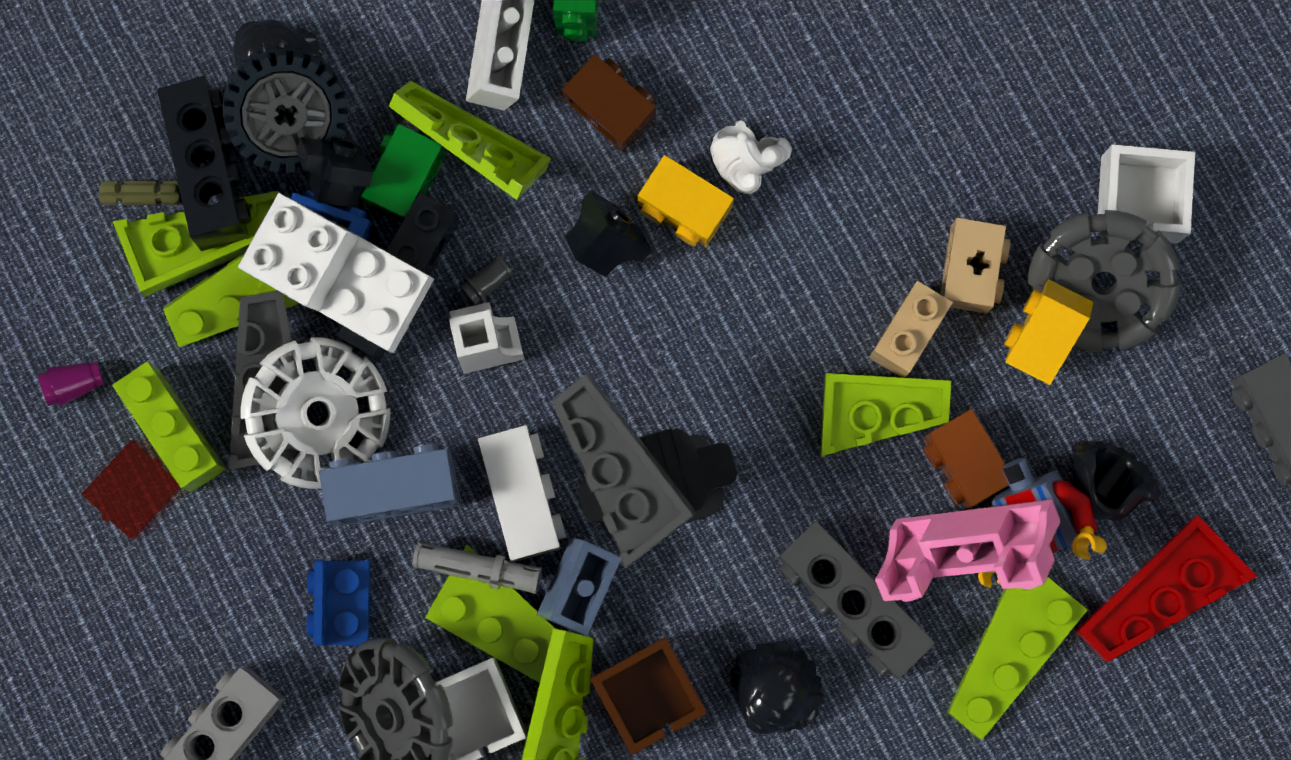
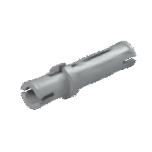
[412,541,542,594]

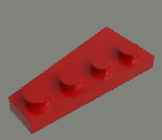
[1075,515,1258,662]

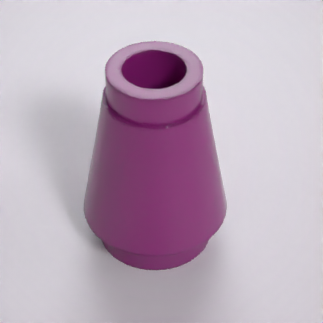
[38,361,104,407]

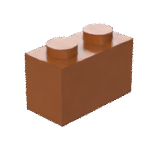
[923,409,1009,509]

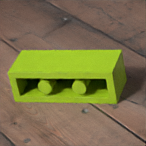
[112,361,226,492]

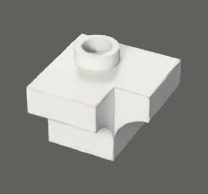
[449,302,524,374]

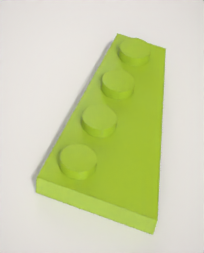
[389,81,551,200]
[113,191,280,297]
[163,254,300,347]
[947,576,1087,740]

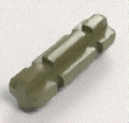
[99,181,181,205]

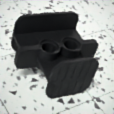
[578,428,737,537]

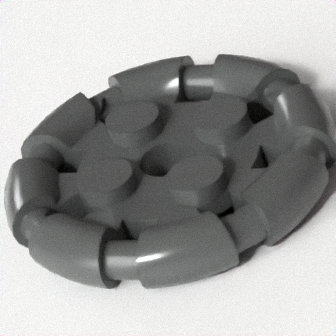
[1027,210,1182,353]
[338,637,453,760]

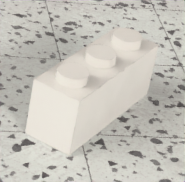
[466,0,534,110]
[478,425,566,562]

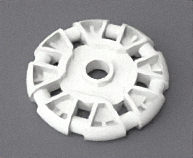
[241,337,390,489]

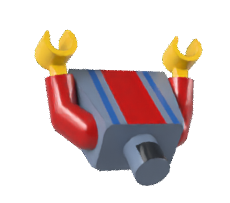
[978,458,1107,588]

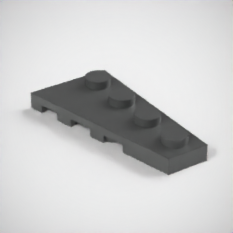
[229,291,299,470]
[552,373,697,568]

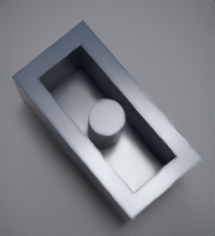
[537,538,621,636]

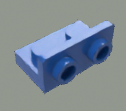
[306,560,371,646]

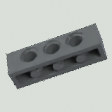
[777,521,935,679]

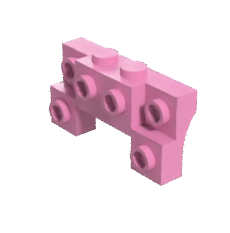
[875,499,1061,602]

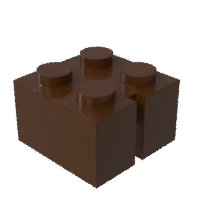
[590,637,707,755]

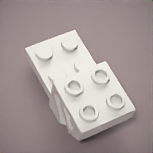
[238,193,434,353]

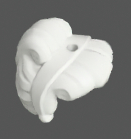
[710,120,792,194]

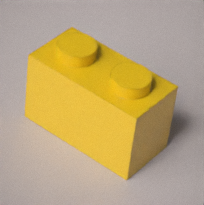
[637,155,734,247]
[1004,279,1094,385]

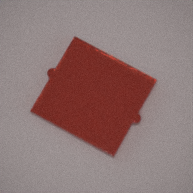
[82,440,181,540]

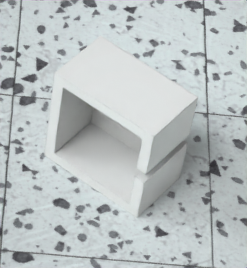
[1096,145,1195,243]
[417,658,528,760]

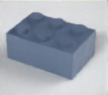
[319,444,462,527]

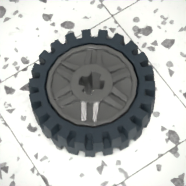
[223,45,348,173]

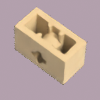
[940,218,1010,314]
[869,281,953,378]

